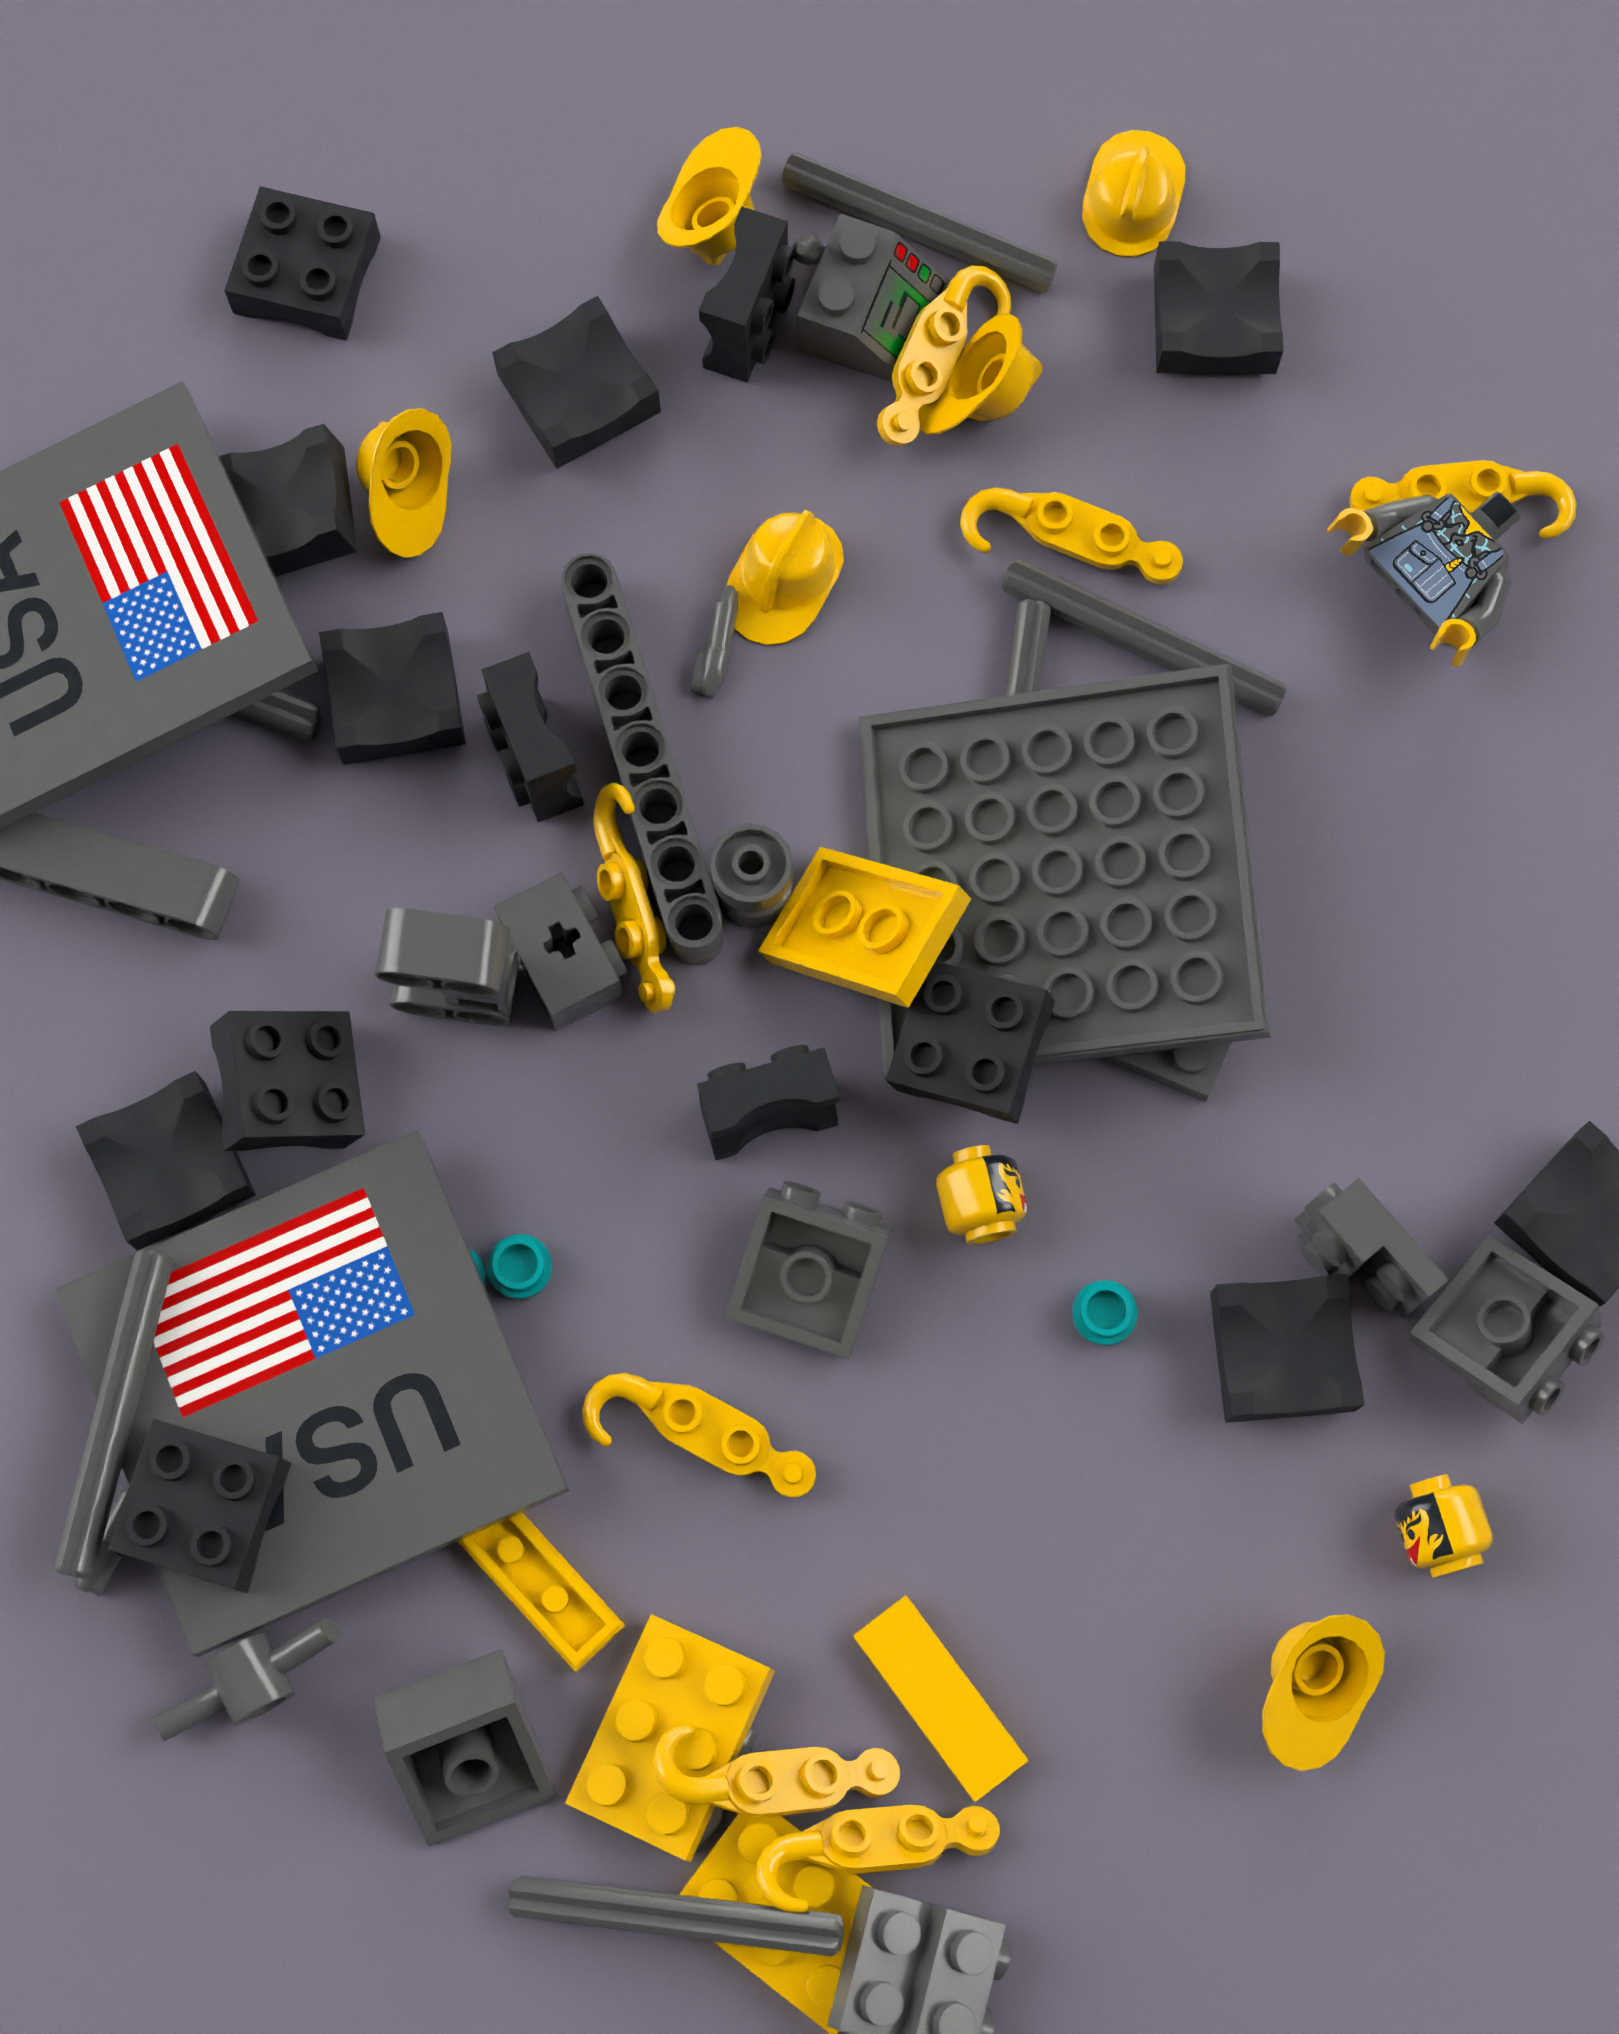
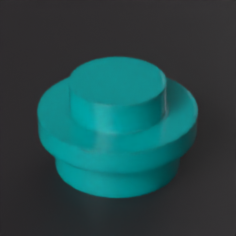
[487,1234,553,1300]
[1072,1280,1138,1346]

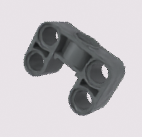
[375,908,519,1026]

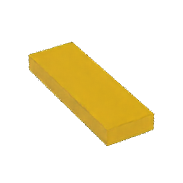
[457,1512,626,1673]
[852,1595,1029,1802]

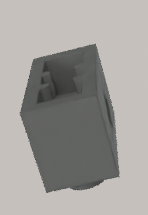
[493,872,627,1031]

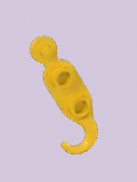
[877,266,1011,447]
[1349,460,1577,540]
[960,487,1183,585]
[593,783,675,1013]
[582,1373,816,1498]
[653,1723,900,1818]
[756,1805,1000,1913]

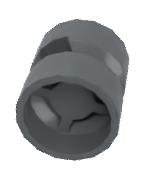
[709,823,793,928]

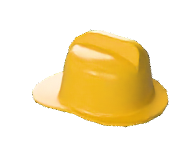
[657,127,762,266]
[1082,130,1186,257]
[918,313,1043,435]
[356,408,452,558]
[726,510,844,646]
[1262,1614,1385,1771]

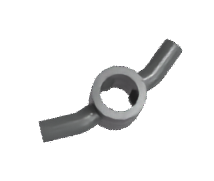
[152,1617,340,1742]

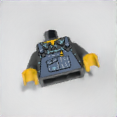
[1327,491,1520,667]

